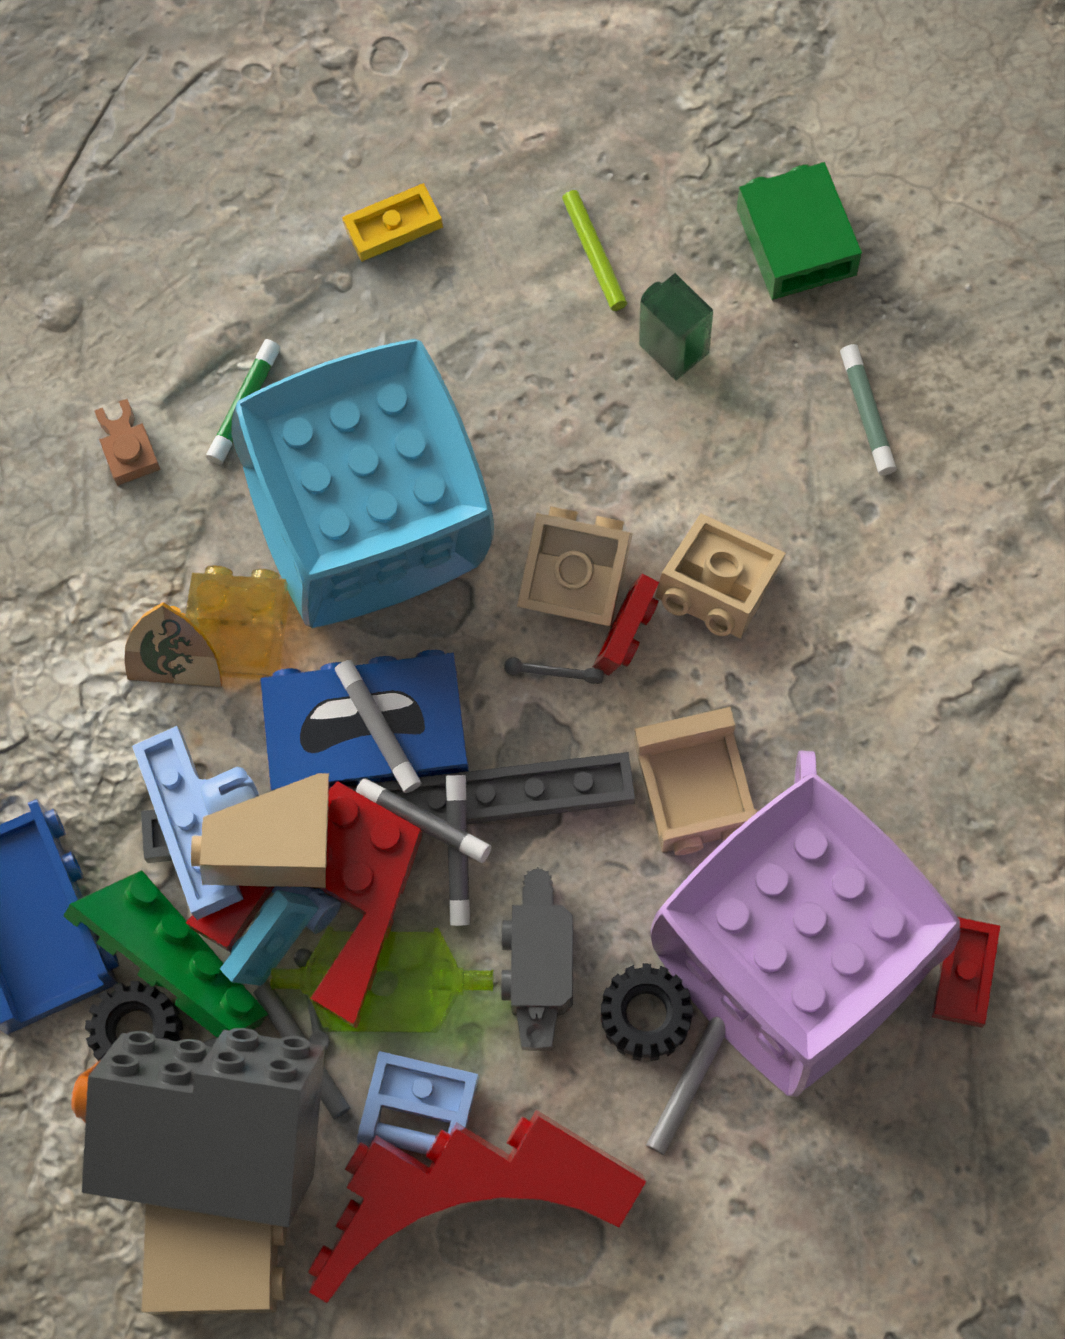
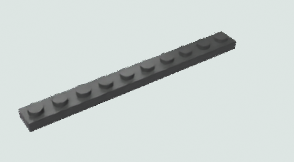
[141,752,635,863]

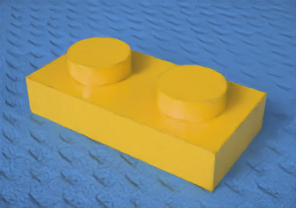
[342,183,443,262]

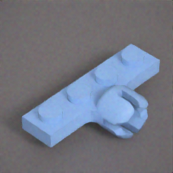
[132,726,259,920]

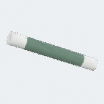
[840,344,897,476]

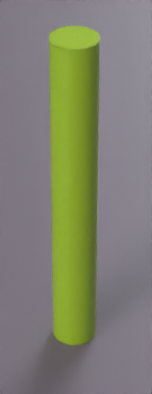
[562,190,627,311]

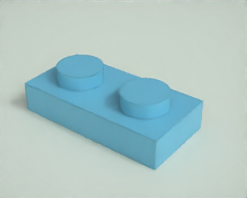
[220,890,319,986]

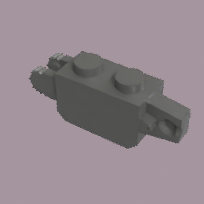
[501,867,573,1051]

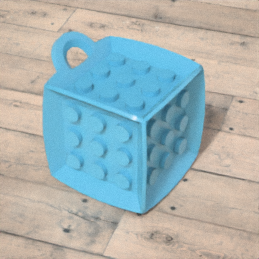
[232,339,494,628]

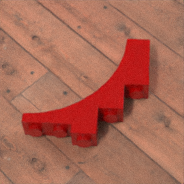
[307,1110,647,1303]

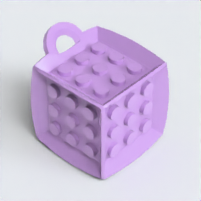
[651,751,960,1097]

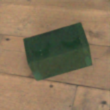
[639,273,714,381]

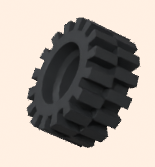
[601,963,693,1061]
[85,981,183,1061]

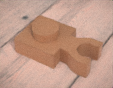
[94,398,161,486]

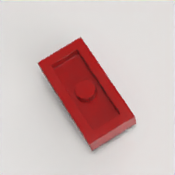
[592,573,659,676]
[932,917,1001,1028]

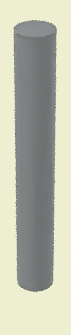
[646,1017,725,1155]

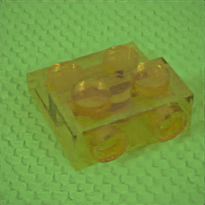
[185,565,290,680]

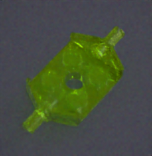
[270,927,494,1033]

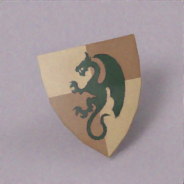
[124,602,222,687]

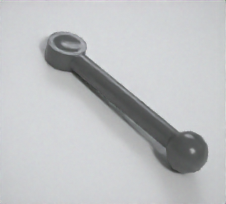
[504,657,604,684]
[294,948,330,1050]

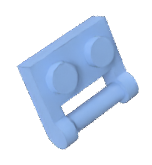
[357,1051,479,1155]

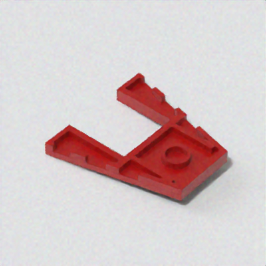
[186,781,423,1028]

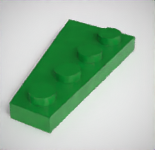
[63,870,268,1038]

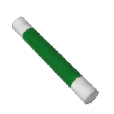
[206,339,281,465]

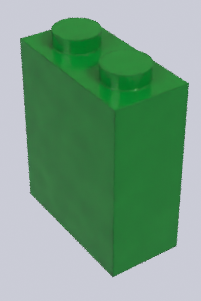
[737,162,862,300]

